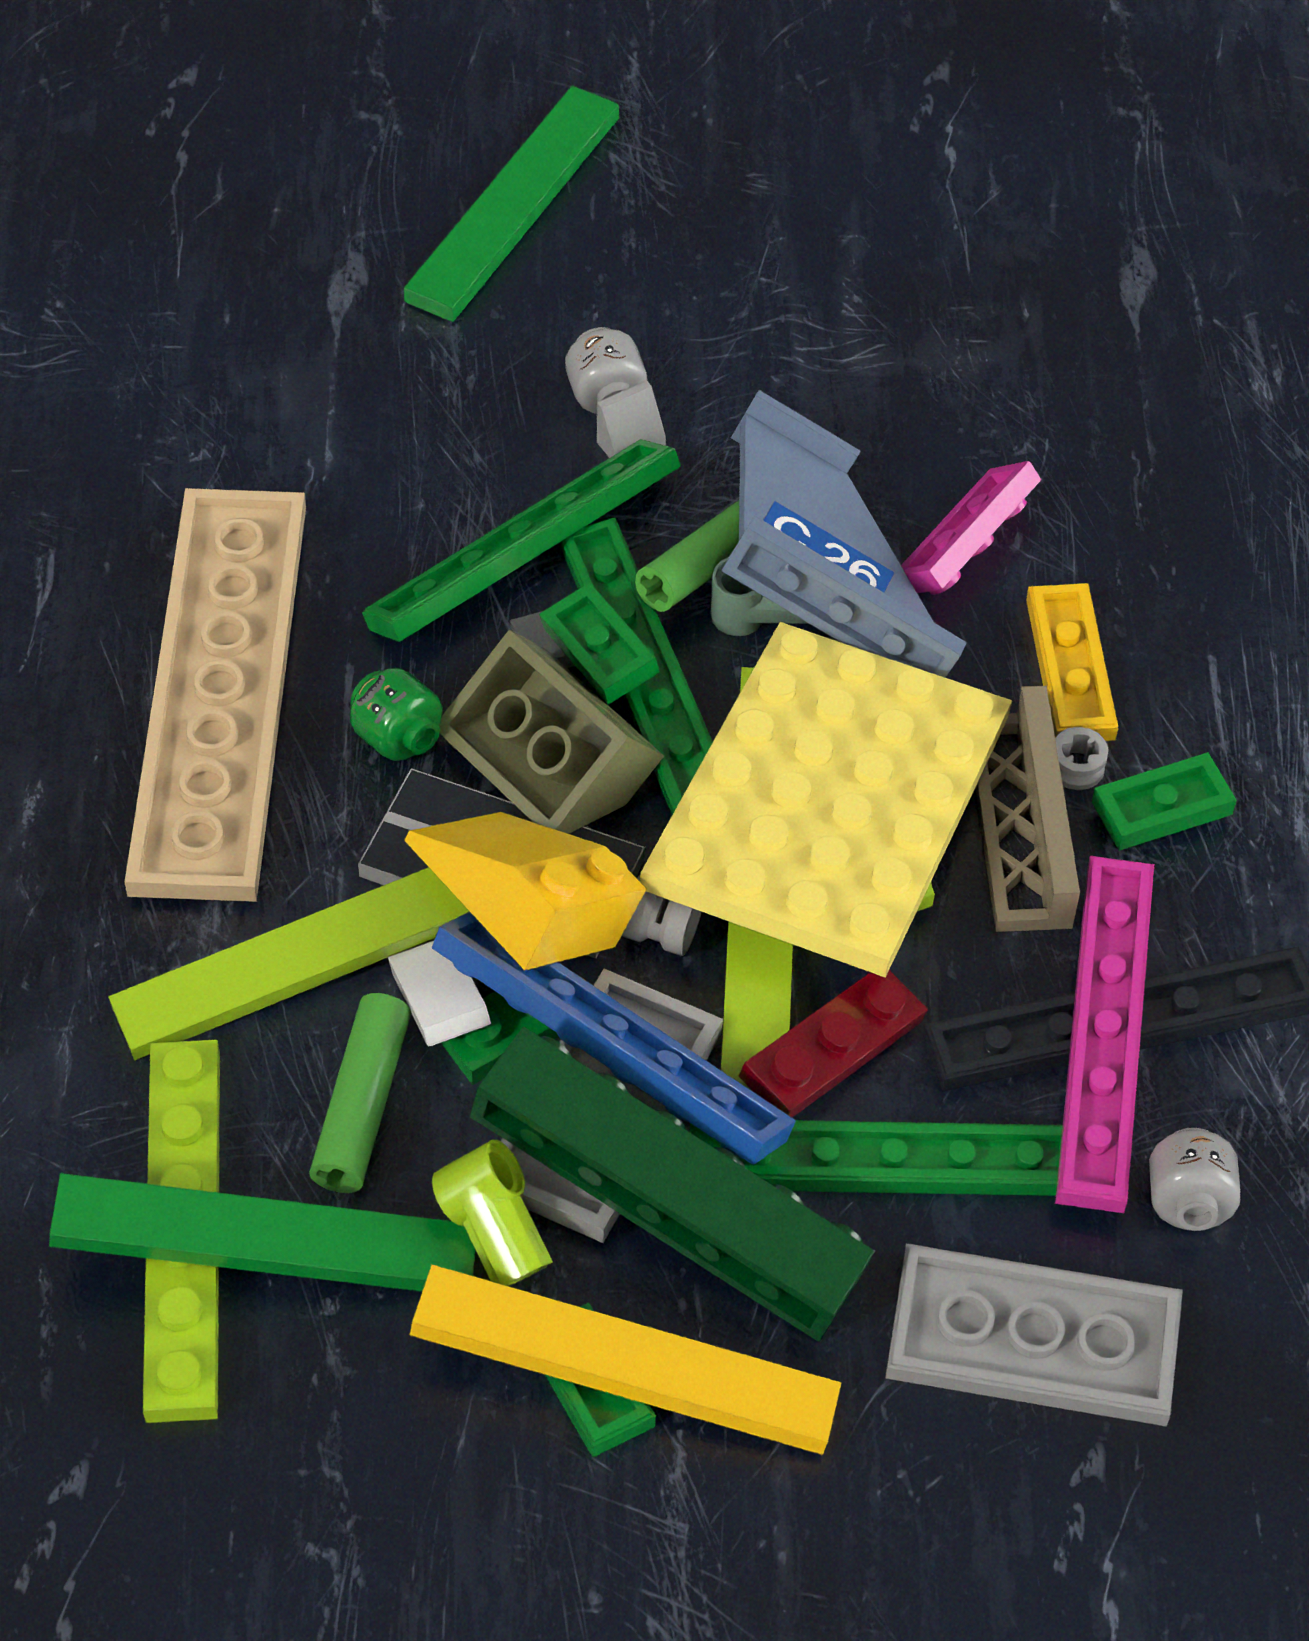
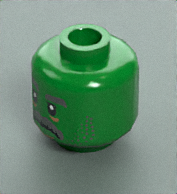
[350,668,443,761]

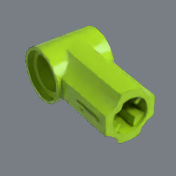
[432,1139,553,1286]

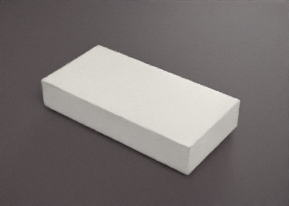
[388,941,491,1046]

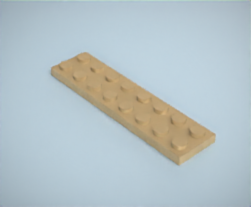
[125,488,306,902]

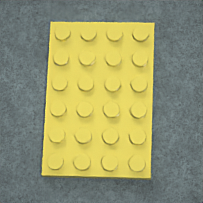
[640,622,1012,978]

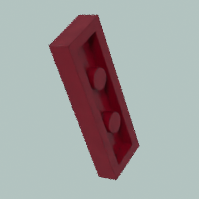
[738,970,928,1117]

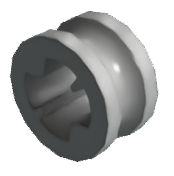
[1055,727,1109,790]

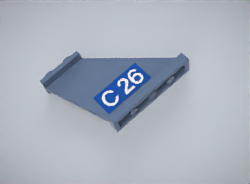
[721,390,967,678]

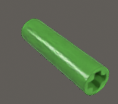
[635,500,739,611]
[309,993,411,1193]

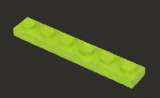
[143,1040,220,1423]

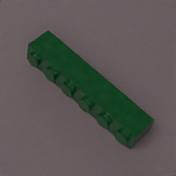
[470,1026,875,1342]

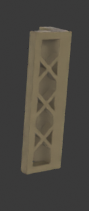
[975,686,1080,932]

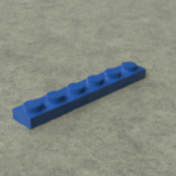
[432,911,796,1165]

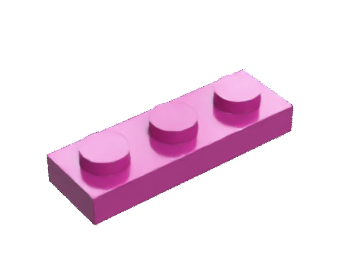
[901,461,1041,595]

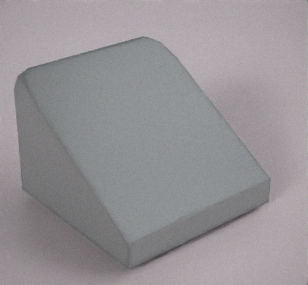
[597,381,666,458]

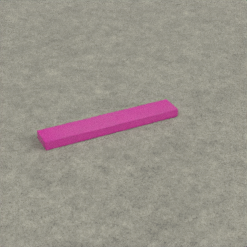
[1055,856,1154,1213]

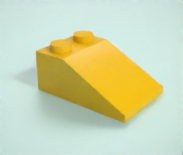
[404,812,647,971]

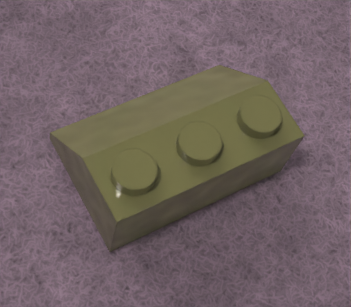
[439,629,664,834]

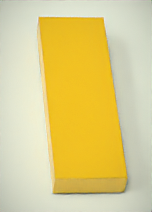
[1026,583,1118,741]

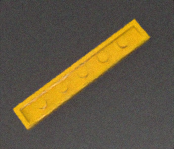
[410,1265,841,1455]

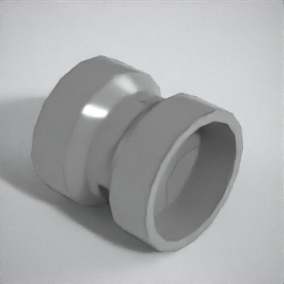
[622,876,702,956]

